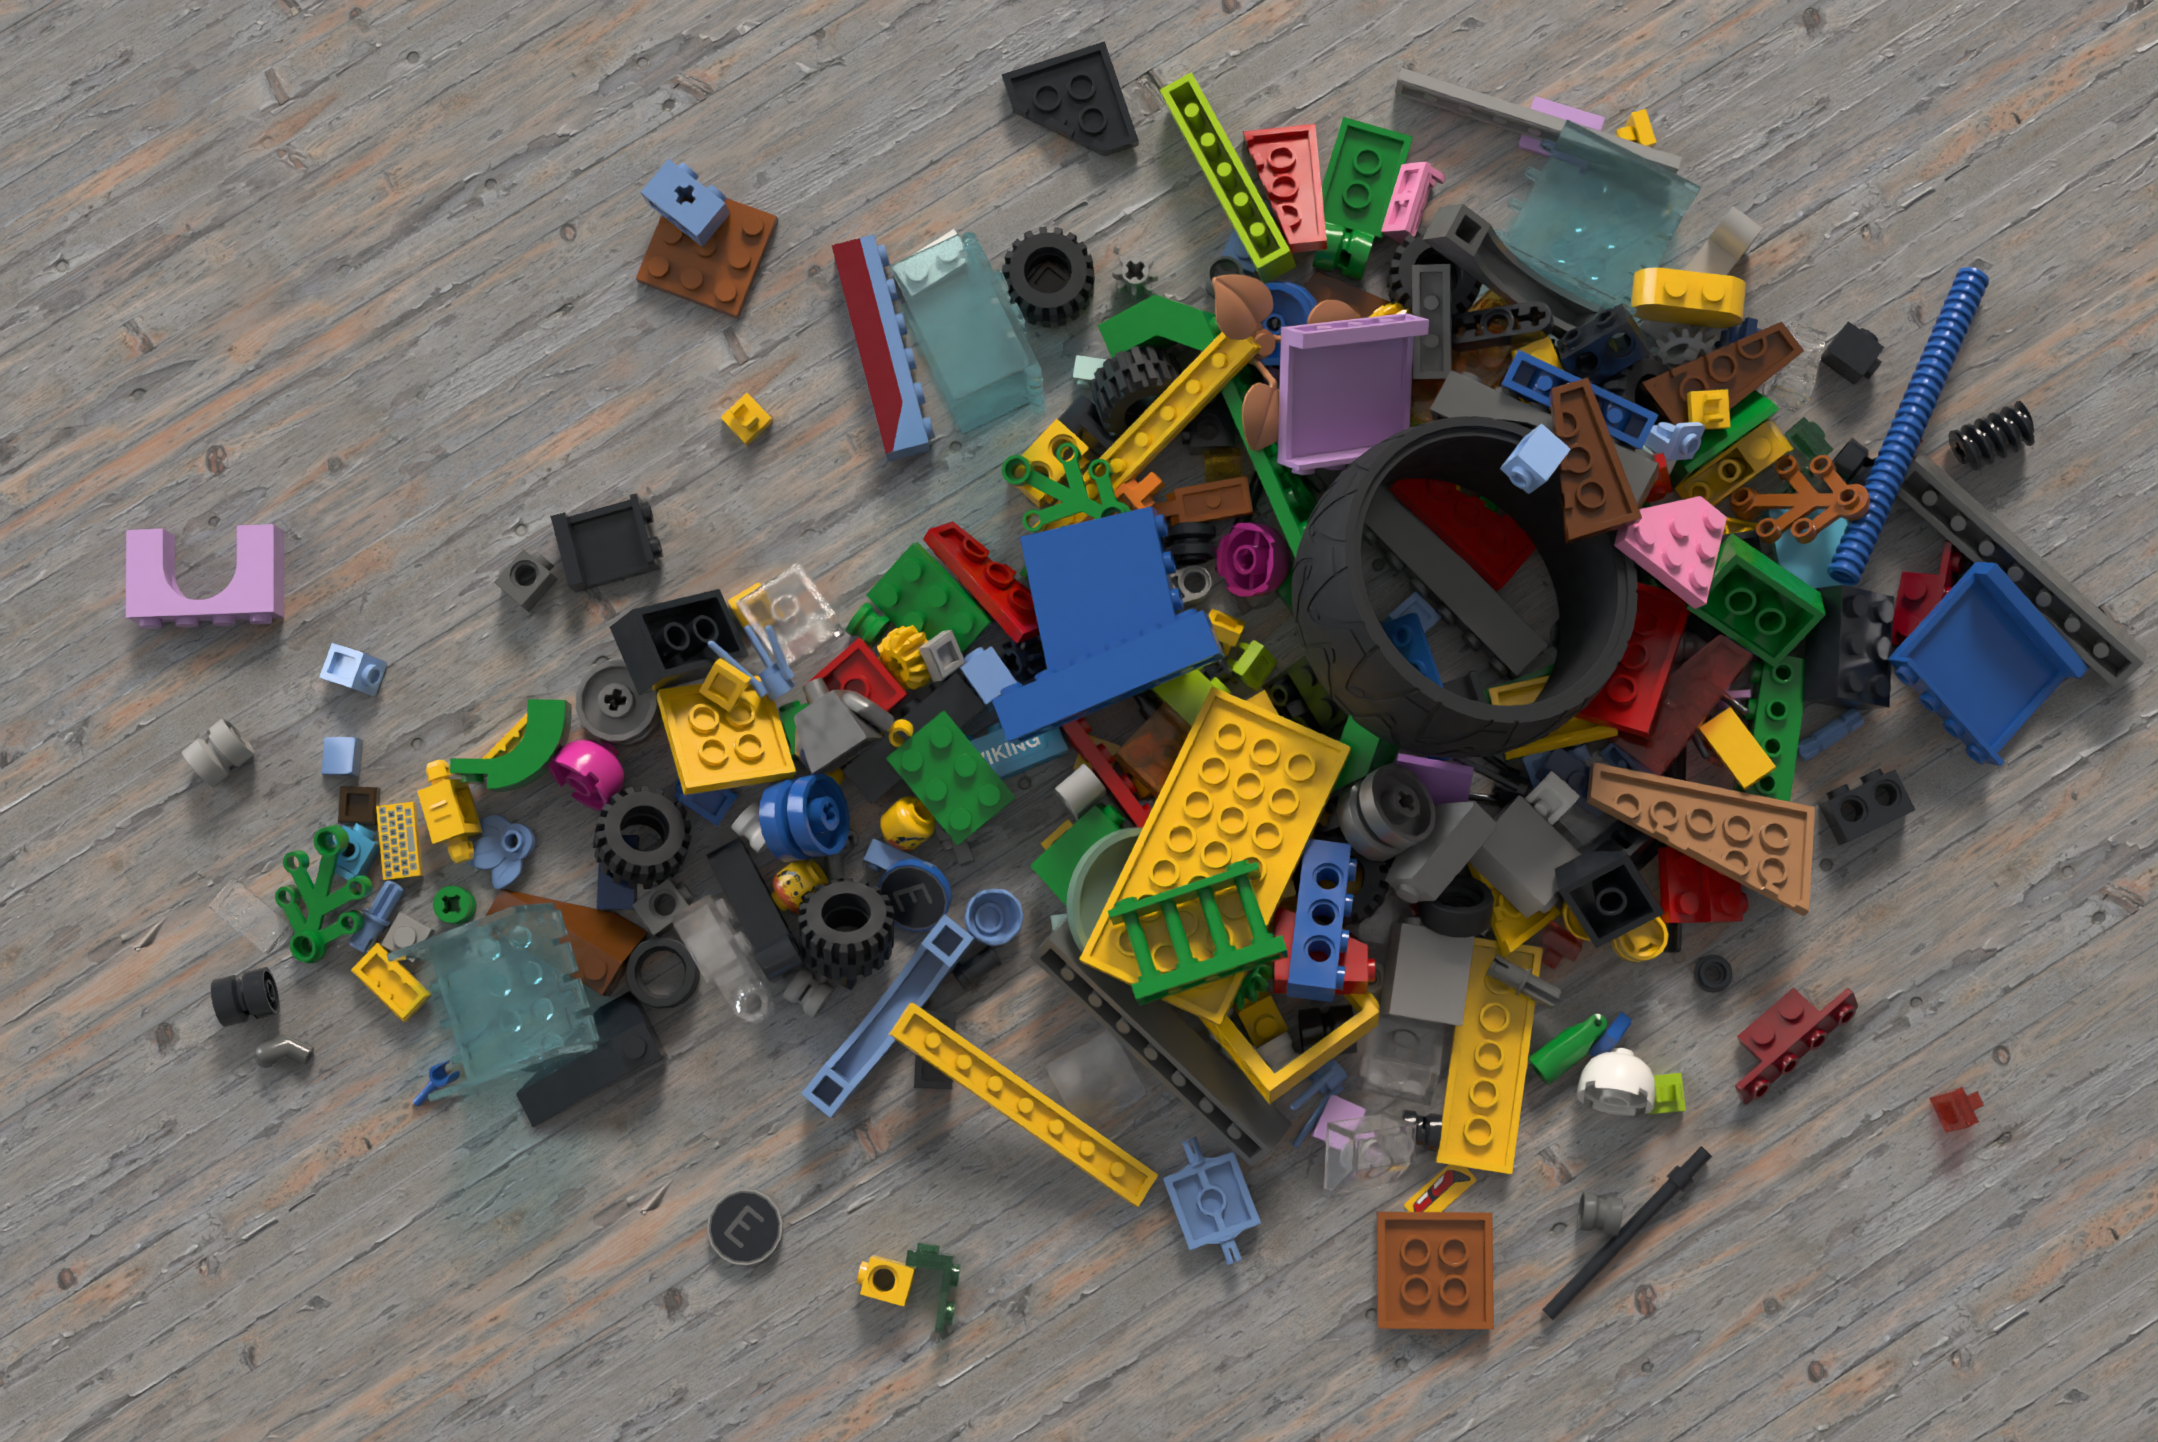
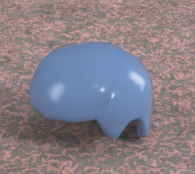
[964,889,1024,946]

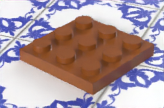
[636,197,778,319]
[1376,1211,1494,1330]

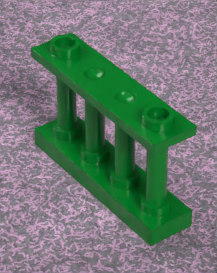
[1108,860,1288,1006]

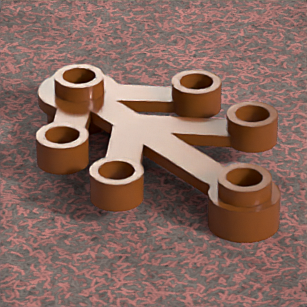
[1730,455,1870,544]

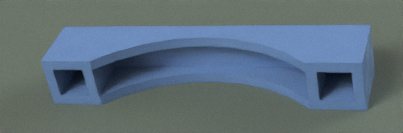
[801,914,976,1118]

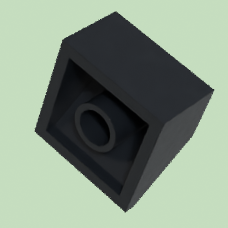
[1555,851,1665,948]

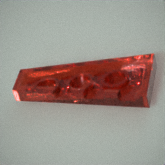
[1605,634,1752,776]

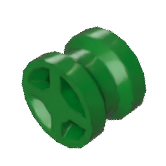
[845,603,891,649]
[433,886,477,925]

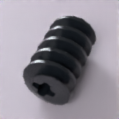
[1948,401,2035,471]

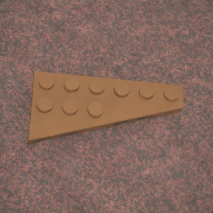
[1587,762,1815,916]

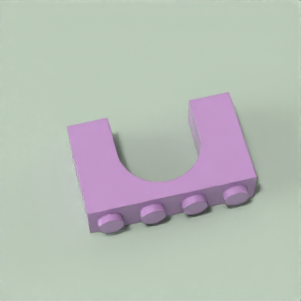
[126,524,284,629]

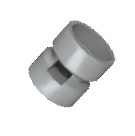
[182,717,255,788]

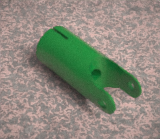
[1528,1014,1607,1086]

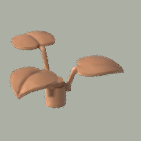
[1212,274,1361,451]

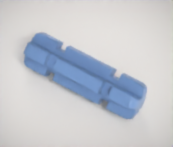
[1797,708,1864,762]

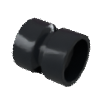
[1832,437,1877,486]
[211,967,280,1027]
[1298,1004,1357,1055]

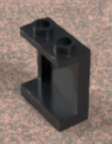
[550,493,664,593]

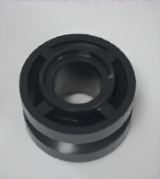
[1164,522,1217,565]

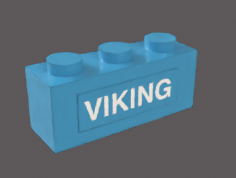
[966,722,1069,781]

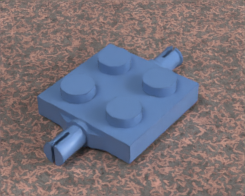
[1163,1136,1261,1265]

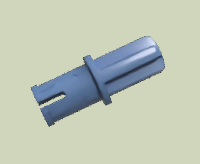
[348,880,404,954]

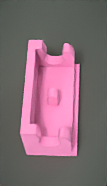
[1381,162,1446,244]

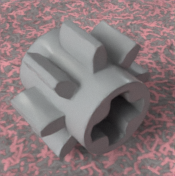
[1112,251,1158,300]

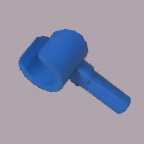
[413,1060,460,1107]

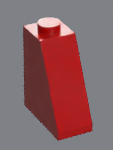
[1273,907,1375,995]

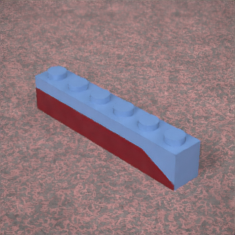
[832,234,935,461]

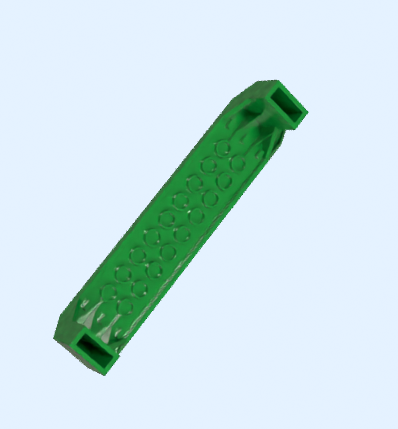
[1098,294,1400,793]

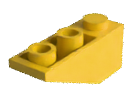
[1674,420,1794,506]

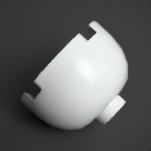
[1577,1048,1656,1116]

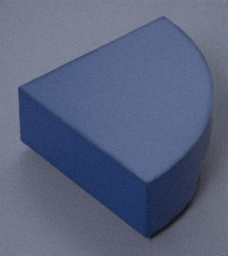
[1589,1012,1632,1057]

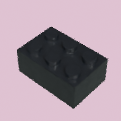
[1803,585,1894,710]
[609,589,749,695]

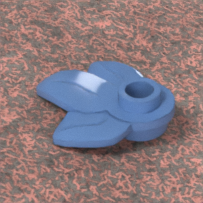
[467,815,536,889]

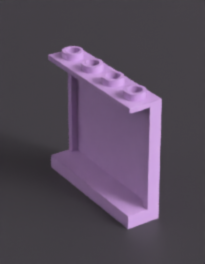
[1277,313,1429,475]

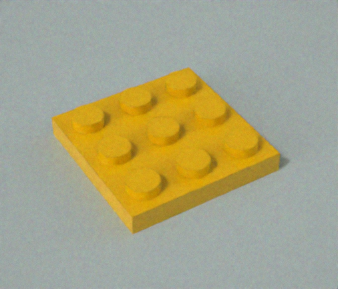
[656,676,796,795]

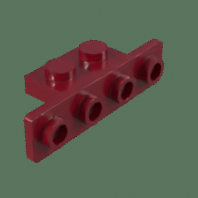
[1892,540,1965,647]
[1735,987,1858,1105]

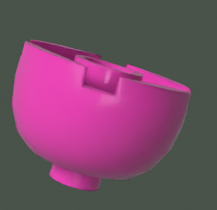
[1216,522,1291,597]
[549,739,625,811]

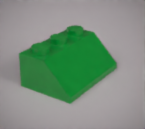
[1669,390,1780,488]
[1685,533,1826,668]

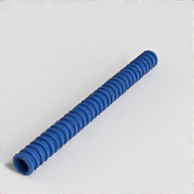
[1827,267,1989,585]

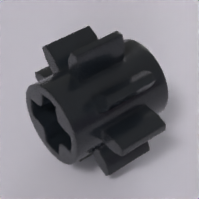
[1001,637,1046,682]

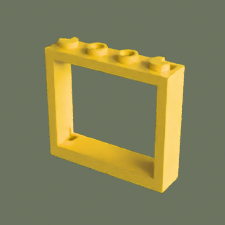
[1199,901,1380,1105]

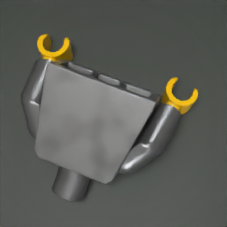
[794,678,914,786]

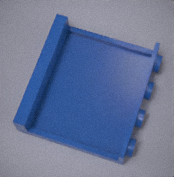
[1020,506,1184,672]
[1888,562,2089,766]

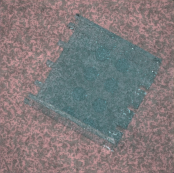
[1494,119,1701,317]
[890,232,1046,435]
[387,903,600,1102]

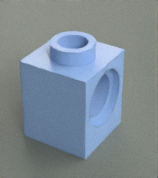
[1500,423,1571,494]

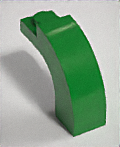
[450,699,572,792]

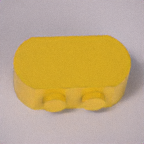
[1630,267,1746,328]

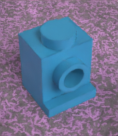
[319,823,380,884]

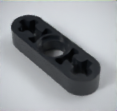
[1452,301,1554,352]

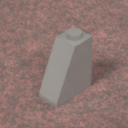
[1385,801,1497,903]

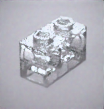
[1762,322,1827,412]

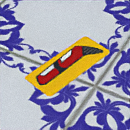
[1404,1165,1476,1212]

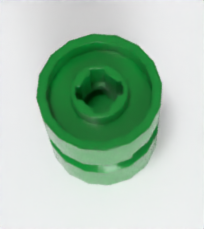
[1312,221,1375,281]

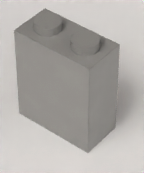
[1468,795,1581,918]
[1379,917,1475,1026]

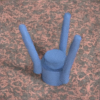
[708,625,796,701]
[1290,1059,1348,1148]

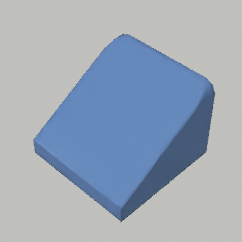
[321,737,363,777]

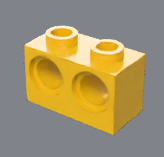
[1015,418,1090,508]

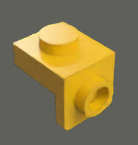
[1232,990,1289,1048]

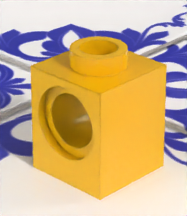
[856,1255,917,1307]

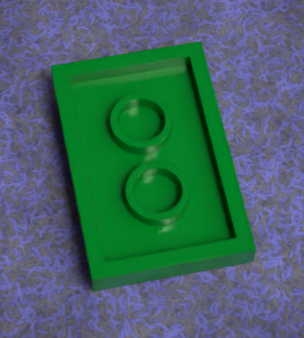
[1321,117,1413,242]
[866,542,994,655]
[886,710,1016,845]

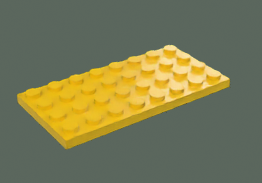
[1079,686,1352,1027]

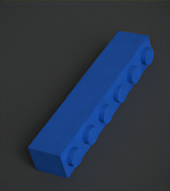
[992,609,1225,745]

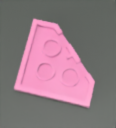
[1614,496,1727,609]

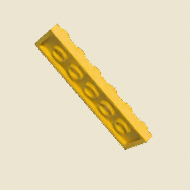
[1435,937,1543,1174]

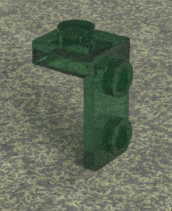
[1771,417,1834,494]
[905,1242,961,1333]

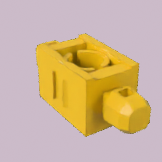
[417,760,483,864]

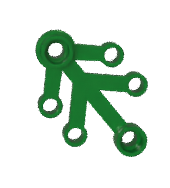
[1001,443,1131,533]
[275,825,373,964]

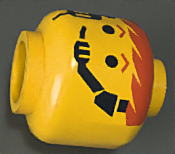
[880,796,936,852]
[771,860,829,914]

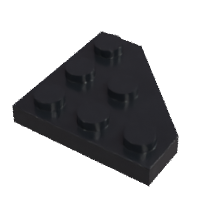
[1001,41,1139,157]

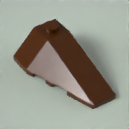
[482,889,649,997]

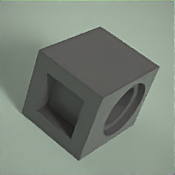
[494,549,558,612]
[632,878,696,937]

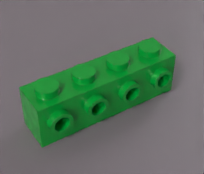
[1733,656,1805,802]

